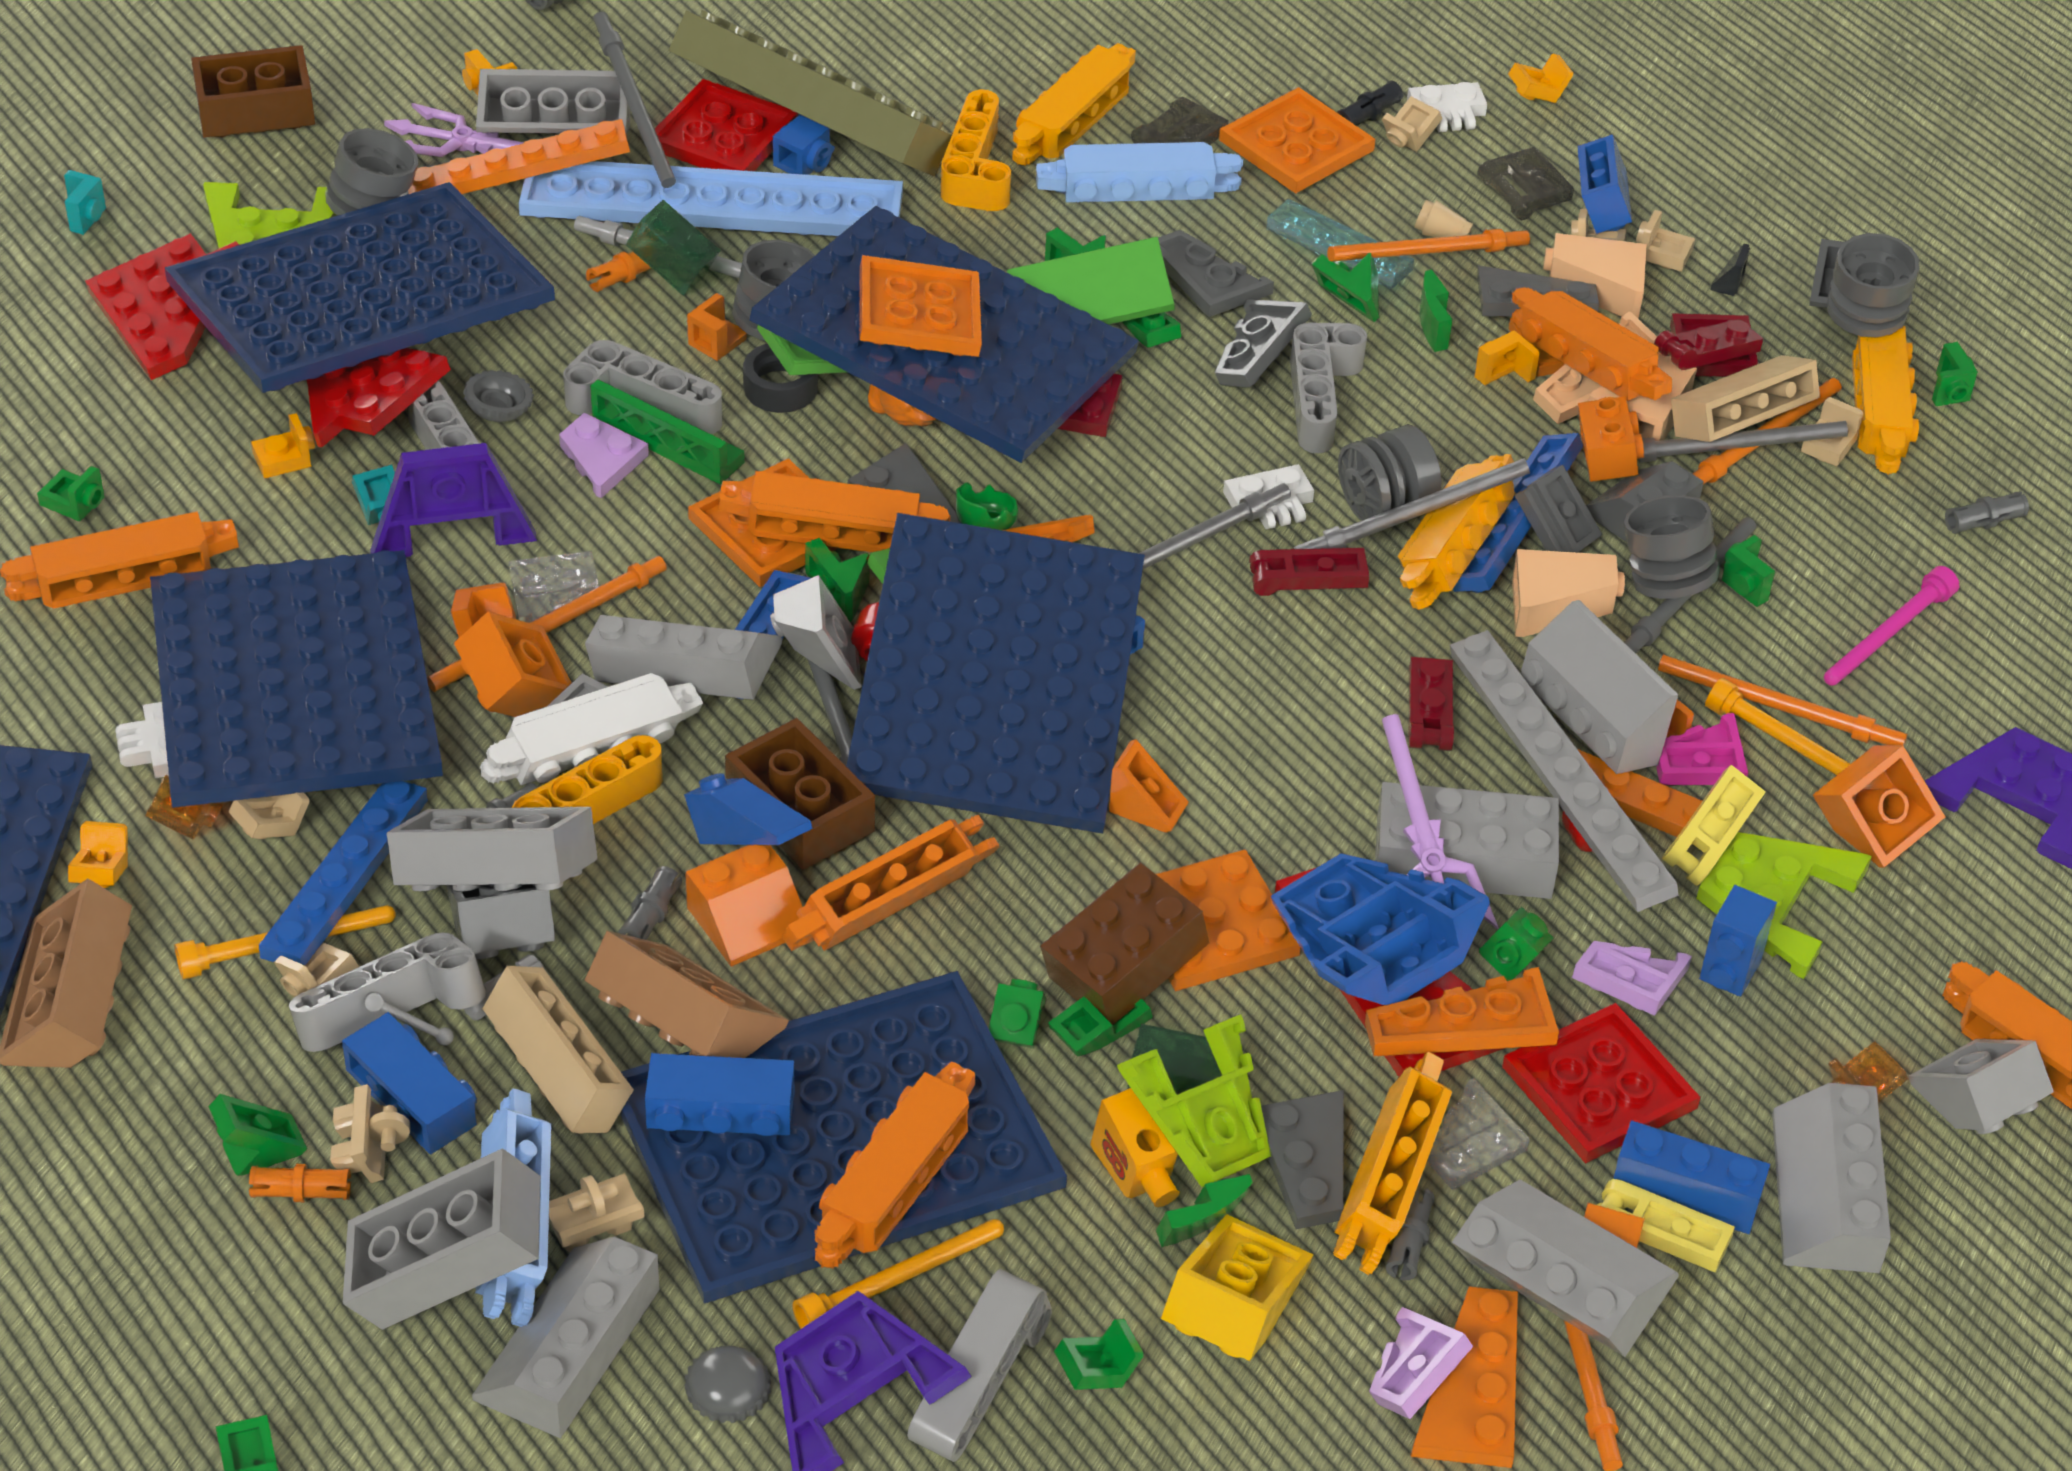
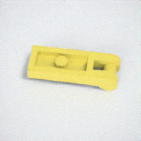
[1661,765,1766,886]
[1597,1179,1735,1273]

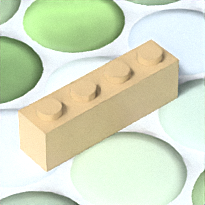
[1671,355,1820,442]
[482,966,634,1134]

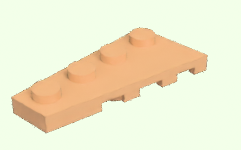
[1533,311,1671,424]

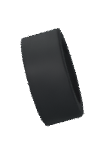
[743,343,818,413]

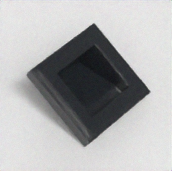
[1710,243,1750,296]

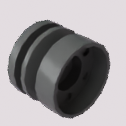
[325,128,418,215]
[1827,233,1920,337]
[732,240,815,341]
[1338,424,1442,521]
[1624,495,1720,599]

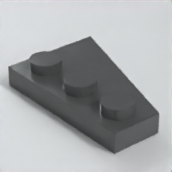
[1158,230,1274,317]
[1477,265,1599,316]
[1215,299,1312,388]
[848,443,960,523]
[1261,1090,1344,1229]

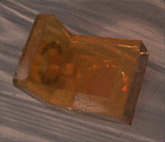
[145,774,223,840]
[1828,1041,1908,1103]

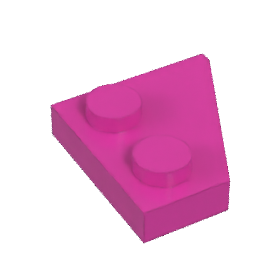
[1656,713,1748,785]

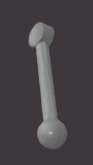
[364,992,454,1046]

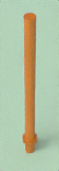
[427,556,667,692]

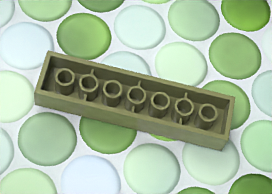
[668,10,952,176]

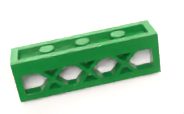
[590,379,745,485]

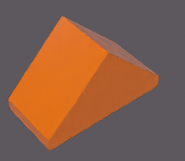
[1109,739,1189,833]

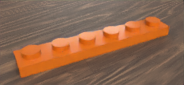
[408,119,630,194]

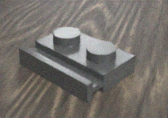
[1514,464,1603,553]

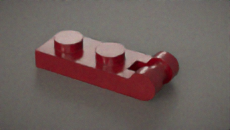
[1654,319,1764,370]
[1249,547,1369,596]
[1408,657,1454,751]

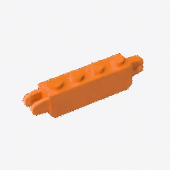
[1512,287,1672,401]
[719,471,950,552]
[0,511,239,609]
[782,815,1000,951]
[1942,961,2072,1109]
[815,1061,975,1269]

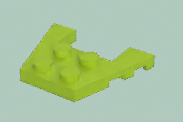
[203,182,338,249]
[1696,832,1872,979]
[1117,1014,1271,1187]

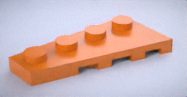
[1365,967,1559,1056]
[1411,1286,1518,1468]

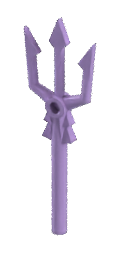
[384,103,524,157]
[1382,714,1499,929]

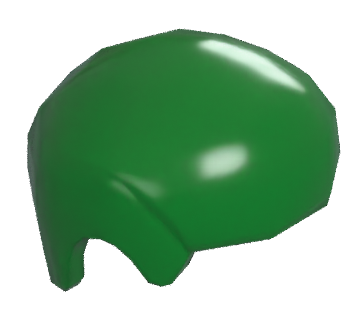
[956,482,1018,530]

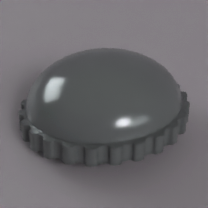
[463,370,534,422]
[684,1345,771,1423]

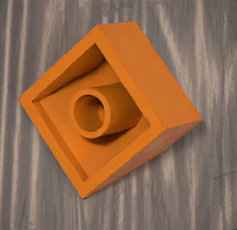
[454,611,572,717]
[1813,745,1945,868]
[686,845,803,967]

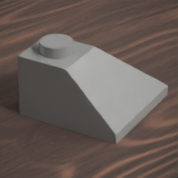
[770,575,862,690]

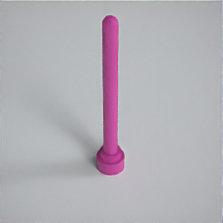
[1824,566,1960,686]

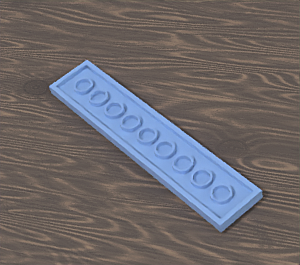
[519,161,903,237]

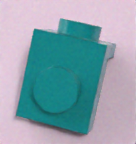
[64,170,106,235]
[352,464,395,525]

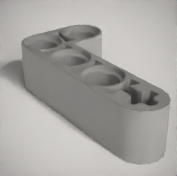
[1290,323,1367,454]
[563,340,722,434]
[408,381,479,450]
[289,932,486,1052]
[907,1269,1052,1462]

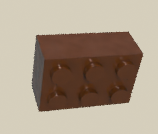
[191,45,315,138]
[725,718,875,870]
[1040,862,1209,1025]

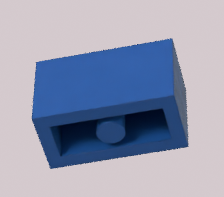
[1699,885,1777,997]

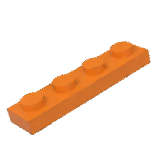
[1577,749,1702,837]

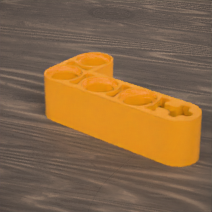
[941,89,1011,211]
[512,735,663,824]

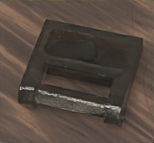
[1131,97,1229,145]
[1477,146,1574,221]

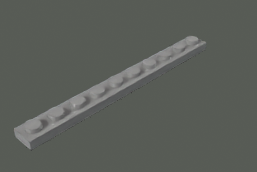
[1450,630,1679,912]

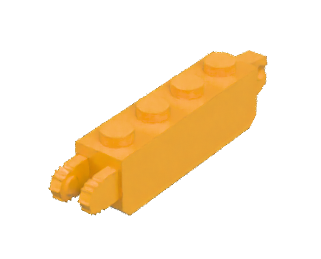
[1012,43,1136,166]
[1852,326,1919,475]
[1397,454,1516,610]
[1333,1051,1452,1275]

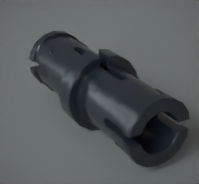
[1337,80,1403,126]

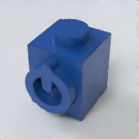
[773,115,835,175]

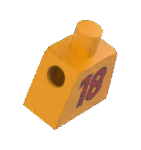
[1090,1088,1180,1207]

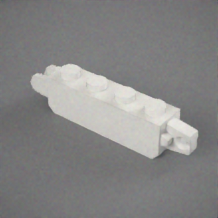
[480,673,703,785]

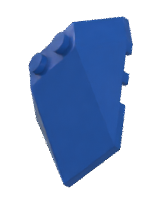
[1271,853,1490,1005]

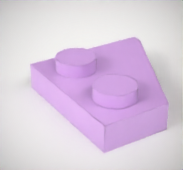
[559,413,649,498]
[1572,941,1692,1016]
[1369,1307,1473,1419]

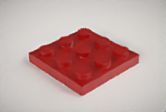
[655,79,799,171]
[1502,1003,1701,1164]

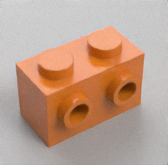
[1578,396,1644,482]

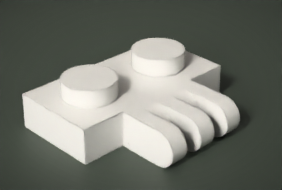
[1407,82,1487,132]
[1223,464,1314,530]
[115,702,169,778]

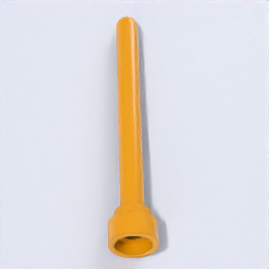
[1705,678,1850,775]
[174,905,396,980]
[792,1219,1004,1329]

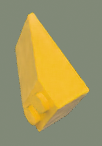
[1161,1214,1314,1361]

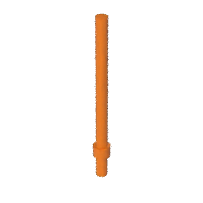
[1327,229,1530,262]
[1692,378,1841,485]
[1658,655,1908,746]
[1564,1320,1623,1471]

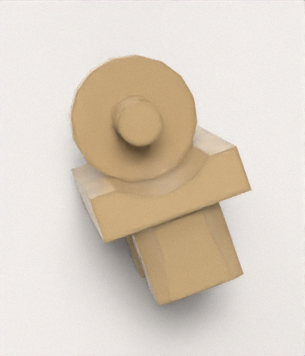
[330,1084,410,1183]
[549,1173,644,1252]

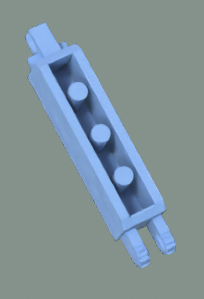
[1036,142,1243,202]
[475,1088,551,1327]

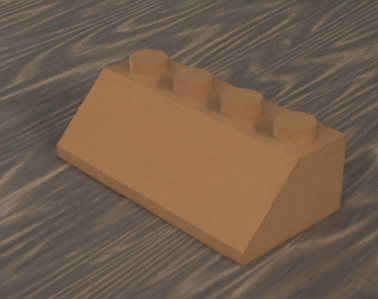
[0,878,132,1068]
[584,931,789,1058]

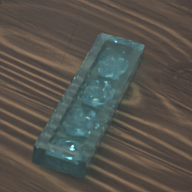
[1266,199,1414,289]

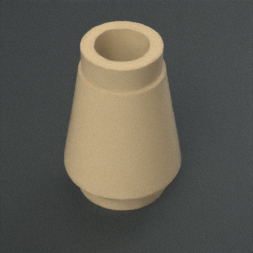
[1414,200,1473,238]

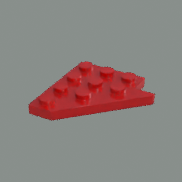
[85,233,239,380]
[307,348,451,447]

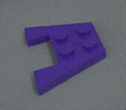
[370,443,537,557]
[1925,727,2072,869]
[775,1291,972,1471]

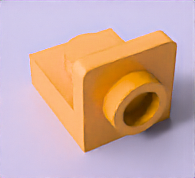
[251,413,315,479]

